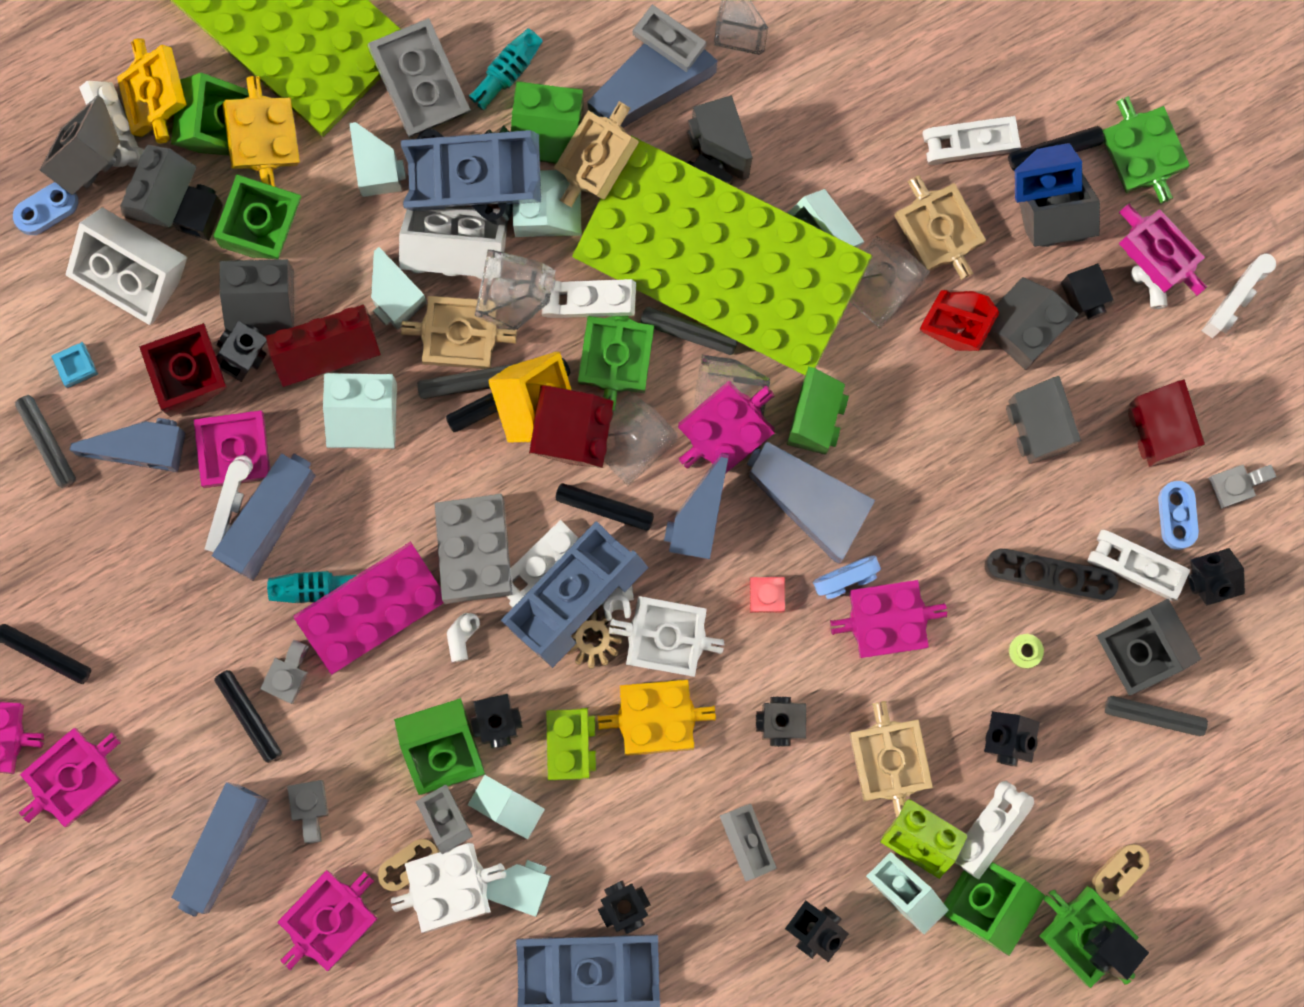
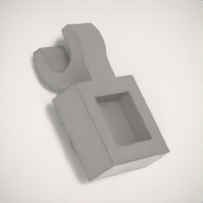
[1209,465,1276,509]
[260,640,310,704]
[287,780,328,844]

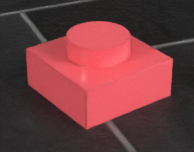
[750,577,785,613]

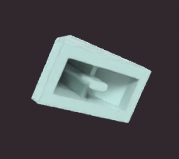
[468,775,545,839]

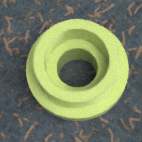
[1009,634,1044,669]

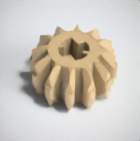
[567,610,622,669]

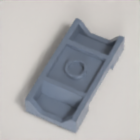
[401,130,541,211]
[501,521,649,668]
[516,934,660,1007]

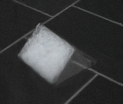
[714,0,769,55]

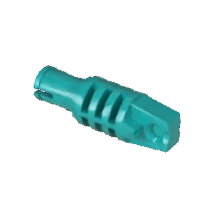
[469,28,543,110]
[267,571,357,603]

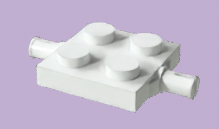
[609,596,724,677]
[391,843,506,933]

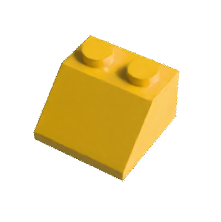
[488,352,571,442]

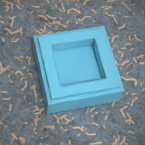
[51,342,98,388]

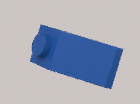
[1014,143,1082,203]

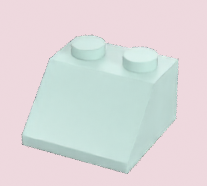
[788,189,864,248]
[323,373,397,449]

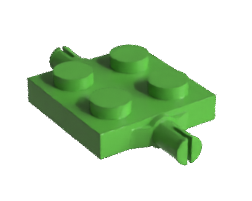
[1102,96,1190,204]
[578,316,654,412]
[1039,886,1139,988]

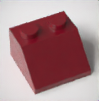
[139,323,227,417]
[1128,379,1205,467]
[529,385,614,468]

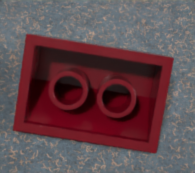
[266,304,381,387]

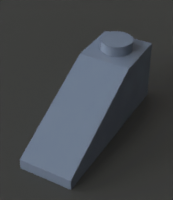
[70,418,186,473]
[664,453,729,559]

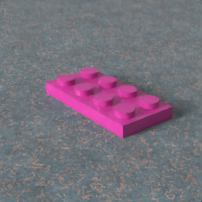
[293,541,444,675]

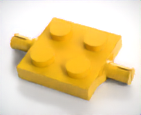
[117,38,187,144]
[222,76,300,187]
[598,680,716,756]

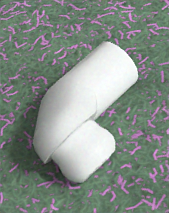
[1131,265,1168,309]
[447,613,480,662]

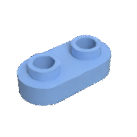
[13,182,78,236]
[1158,481,1199,550]
[813,555,881,599]

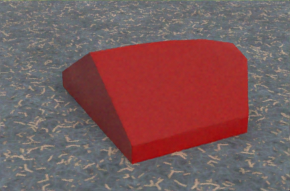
[920,290,1000,351]

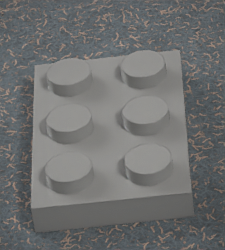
[367,18,470,138]
[435,494,512,604]

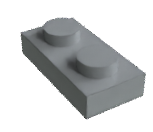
[633,4,707,72]
[416,785,473,854]
[720,803,777,882]

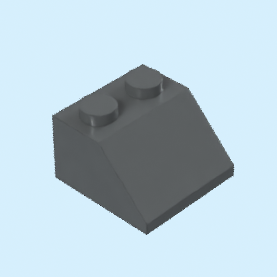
[39,95,120,195]
[687,95,753,180]
[120,144,197,228]
[1019,173,1100,247]
[220,259,294,336]
[988,277,1079,370]
[1006,376,1081,464]
[1096,599,1202,696]

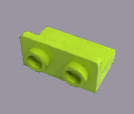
[546,708,596,780]
[880,799,967,879]

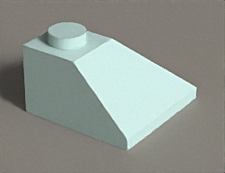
[513,170,582,237]

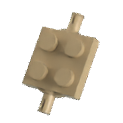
[554,101,639,207]
[894,175,986,280]
[401,296,517,369]
[849,701,933,818]

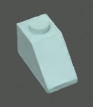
[349,122,406,197]
[371,247,427,330]
[866,852,949,934]
[486,860,551,917]

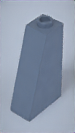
[587,43,718,128]
[747,442,875,564]
[212,453,316,581]
[171,782,269,917]

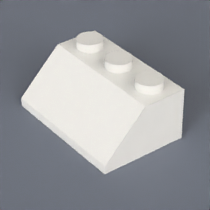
[399,206,508,279]
[66,207,187,325]

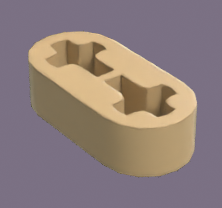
[378,839,439,891]
[1091,844,1150,901]

